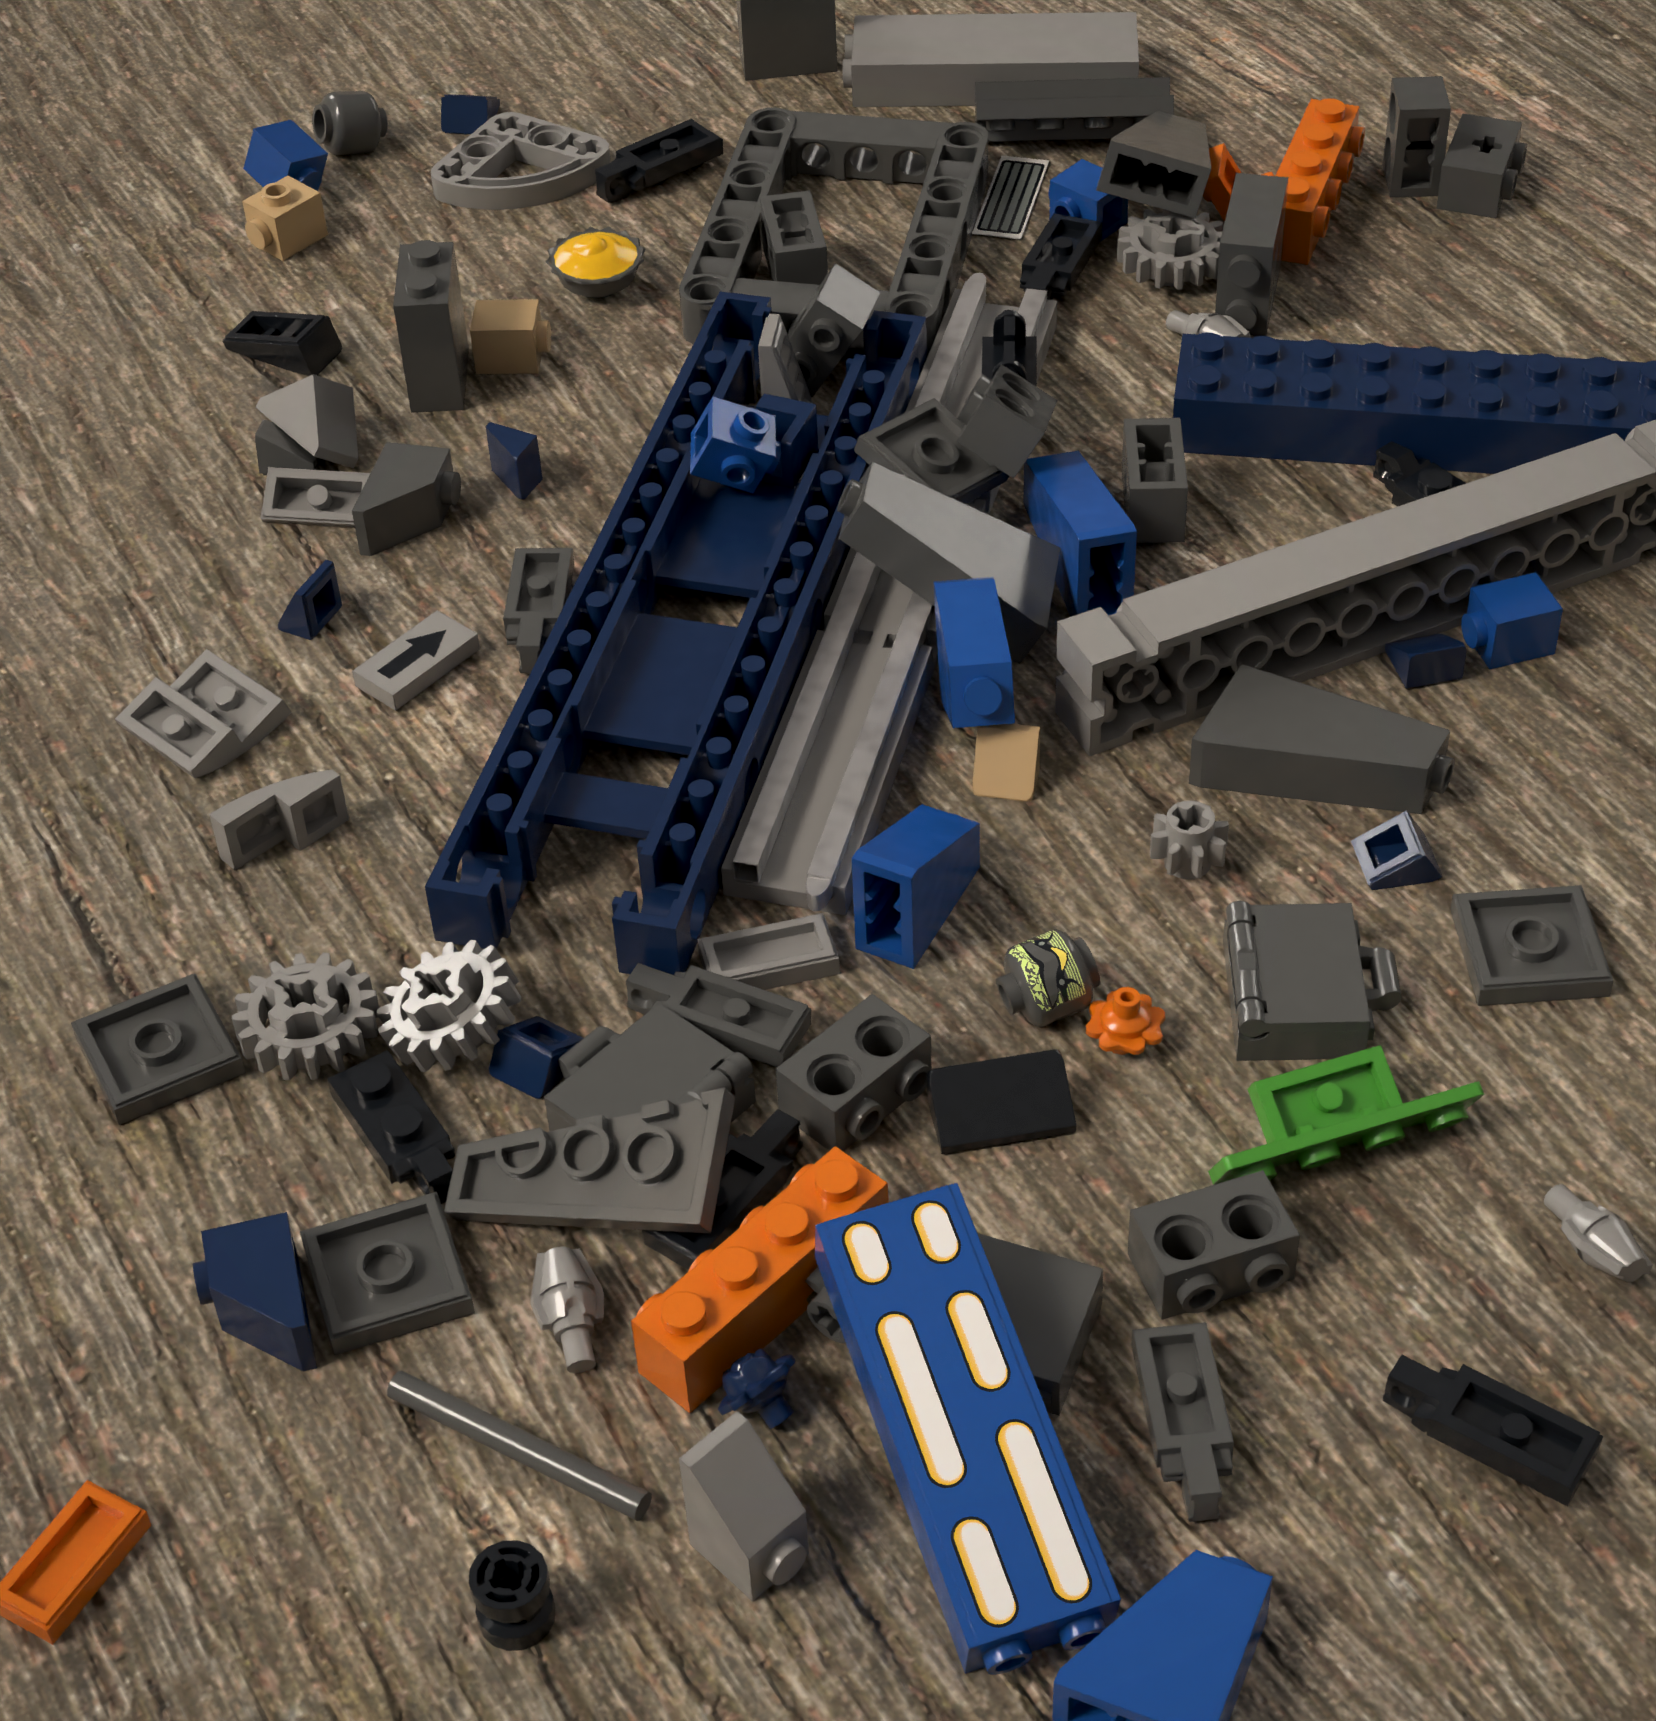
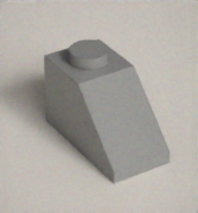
[679,1411,809,1601]

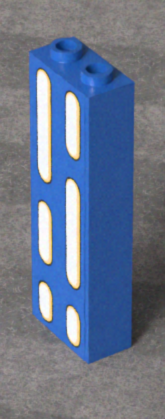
[815,1183,1121,1675]

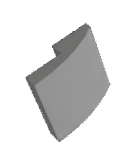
[115,649,292,779]

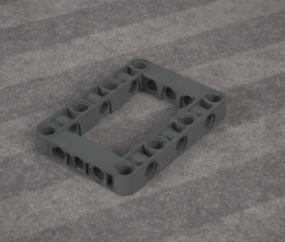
[679,107,988,358]

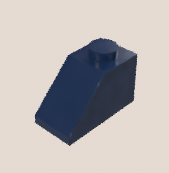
[193,1212,317,1371]

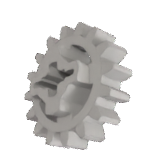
[1117,209,1223,290]
[376,940,521,1072]
[232,952,379,1080]

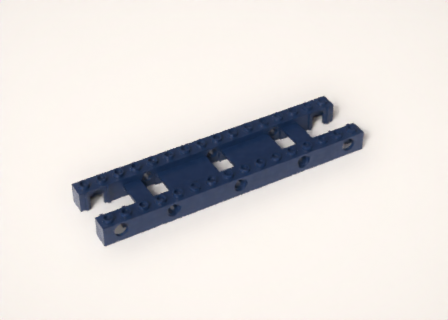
[425,291,927,975]

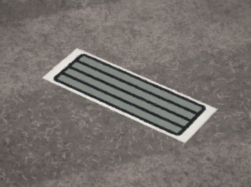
[972,156,1049,239]

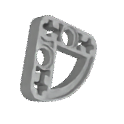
[431,112,611,210]

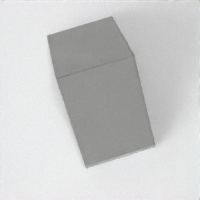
[255,374,358,468]

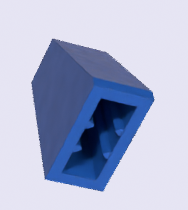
[933,577,1015,728]
[851,804,980,969]
[1052,1550,1273,1721]

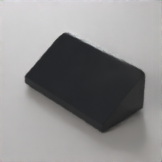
[927,1049,1077,1154]

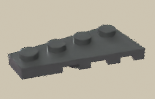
[444,1087,735,1233]

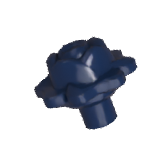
[717,1348,796,1429]

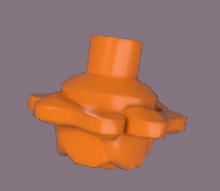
[1086,987,1165,1055]

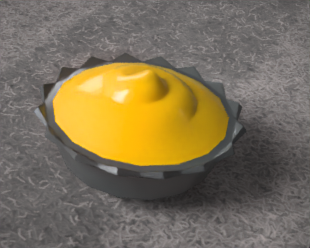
[546,227,646,298]

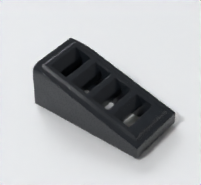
[222,311,342,376]

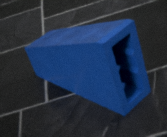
[1023,450,1137,617]

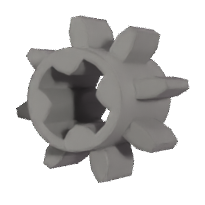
[1150,801,1229,879]

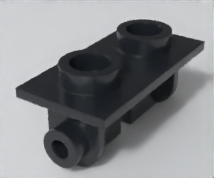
[982,310,1037,387]

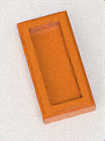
[0,1480,152,1645]

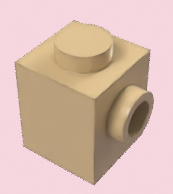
[242,175,328,261]
[470,299,551,374]

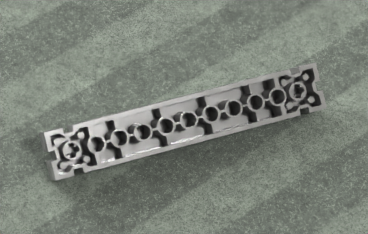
[1055,420,1656,757]

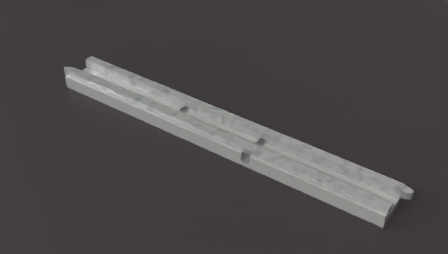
[721,273,1057,915]

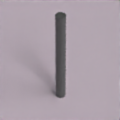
[387,1371,652,1521]

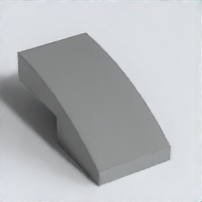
[209,769,349,870]

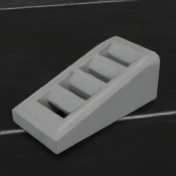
[758,314,813,403]

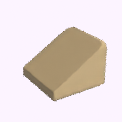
[973,724,1040,802]

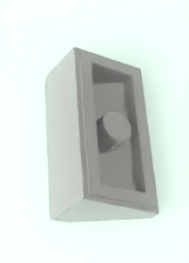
[261,467,370,527]

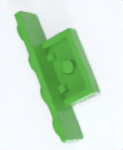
[1208,1045,1485,1185]

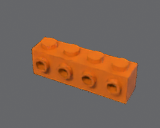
[1275,98,1365,265]
[631,1146,889,1413]

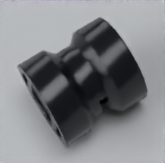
[469,1540,555,1651]

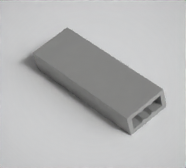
[843,12,1139,107]

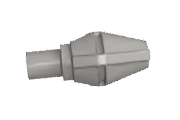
[1166,310,1251,338]
[1544,1184,1653,1282]
[530,1246,604,1373]

